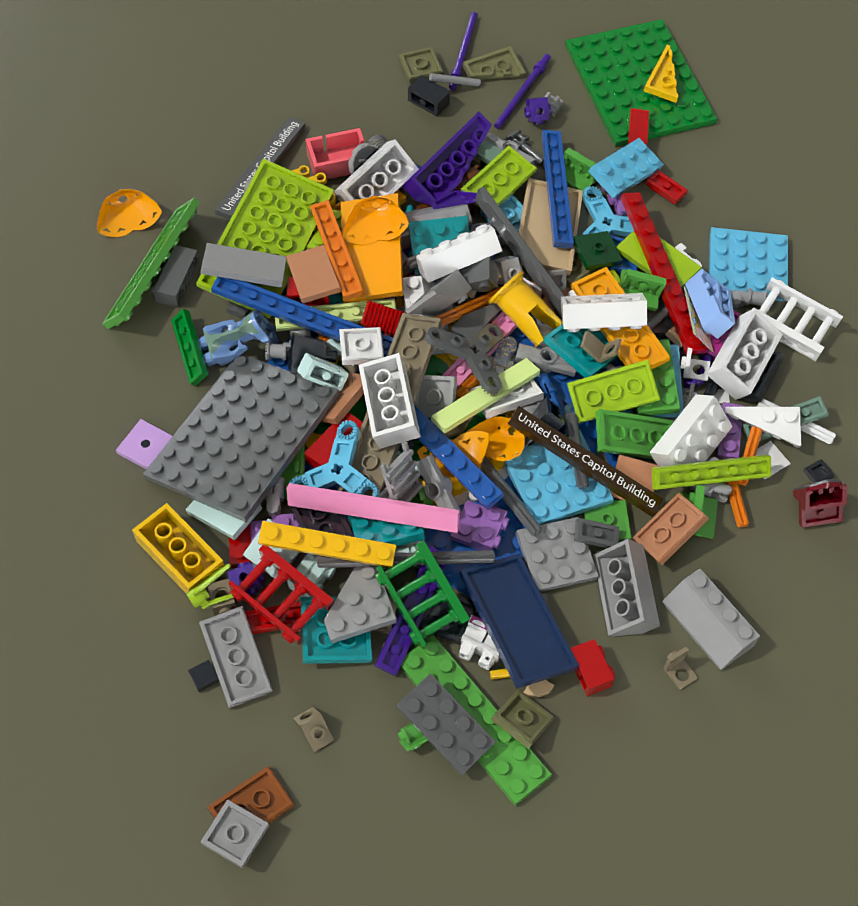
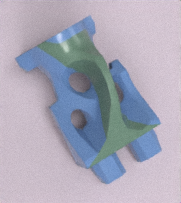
[198,310,281,367]

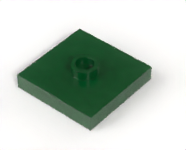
[573,231,623,271]

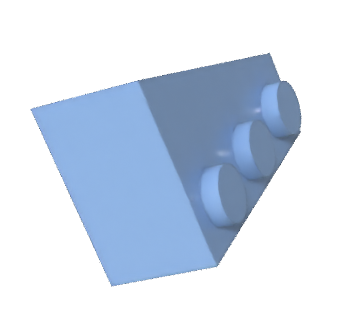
[685,269,735,339]

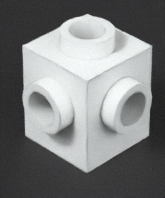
[493,256,523,285]

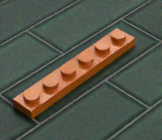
[310,200,364,301]

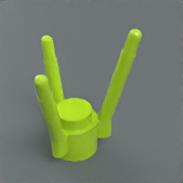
[186,564,234,610]

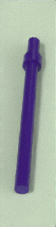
[449,12,478,90]
[494,53,551,129]

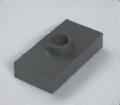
[574,518,619,548]

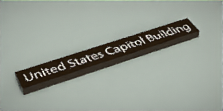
[508,406,663,518]

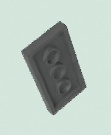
[396,673,496,776]

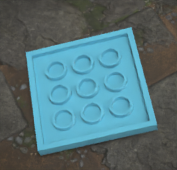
[709,227,788,302]
[503,429,614,525]

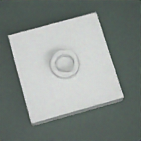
[339,327,384,365]

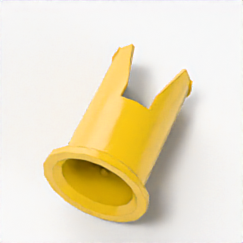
[488,271,562,348]

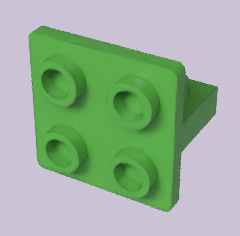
[564,148,597,191]
[620,269,666,311]
[675,485,718,539]

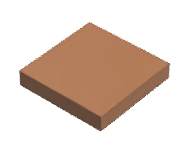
[610,455,659,501]

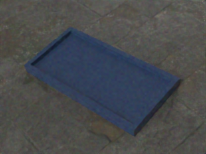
[459,554,579,689]

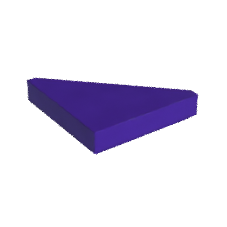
[432,190,477,209]

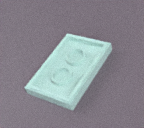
[185,500,262,540]

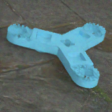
[575,186,634,250]
[289,420,380,497]

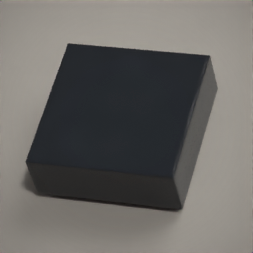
[803,459,834,483]
[188,660,219,692]

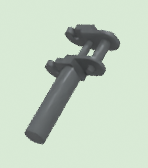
[503,130,544,165]

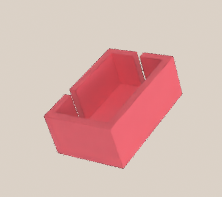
[306,128,364,180]

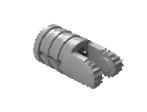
[264,477,285,517]
[690,482,732,503]

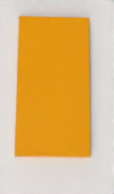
[341,193,404,303]

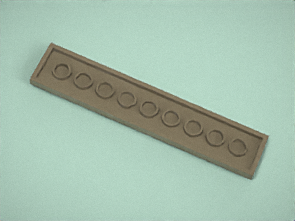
[338,313,442,496]

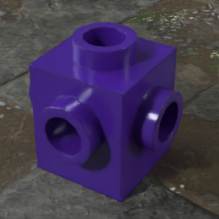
[524,97,551,125]
[227,562,265,595]

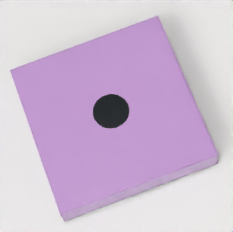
[116,419,173,469]

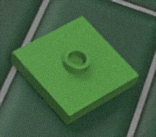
[583,500,631,543]

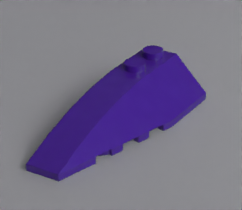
[402,111,492,206]

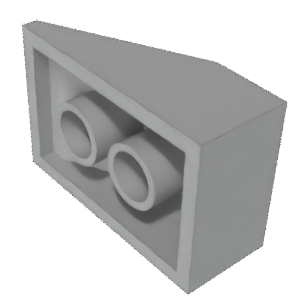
[405,269,472,316]

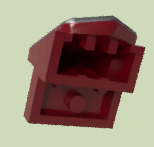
[793,479,847,528]

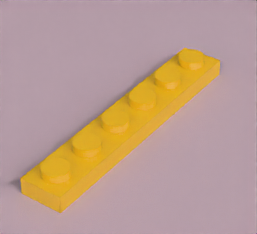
[258,521,396,568]

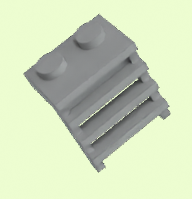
[380,442,424,502]

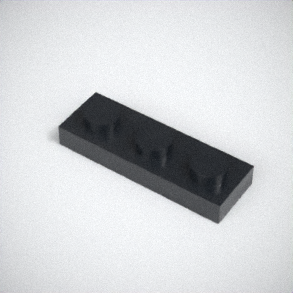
[741,352,785,402]

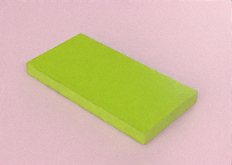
[461,145,537,210]
[616,231,702,289]
[567,360,660,424]

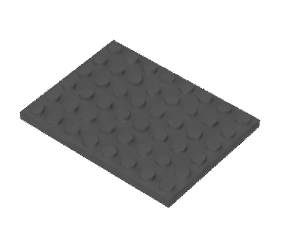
[143,354,340,523]

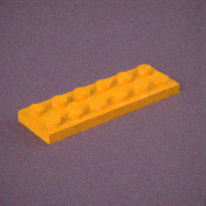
[571,267,670,370]

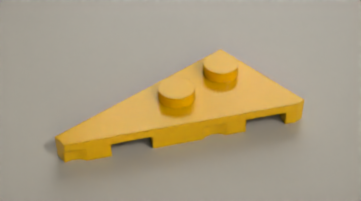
[644,45,678,103]

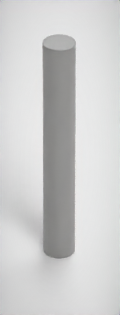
[429,73,481,86]

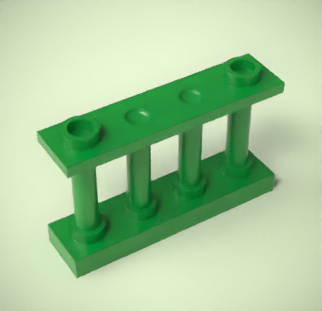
[375,540,470,648]

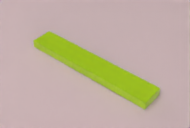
[652,455,771,490]

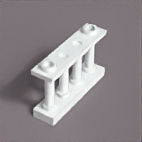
[752,277,843,362]

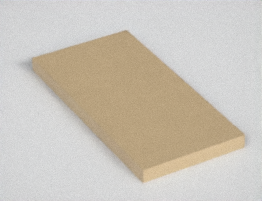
[514,178,583,276]

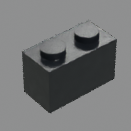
[408,75,450,117]

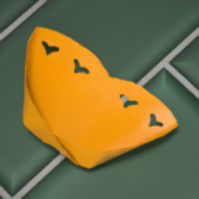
[97,189,162,237]
[343,196,409,245]
[462,417,526,461]
[417,431,489,483]

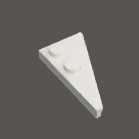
[725,407,801,448]

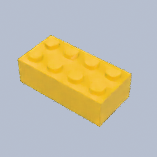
[132,503,226,593]

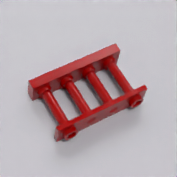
[228,545,334,646]

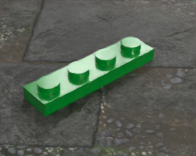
[171,309,209,386]

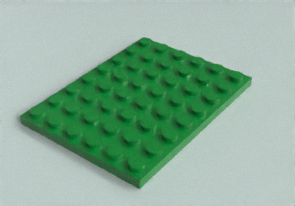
[565,19,717,147]

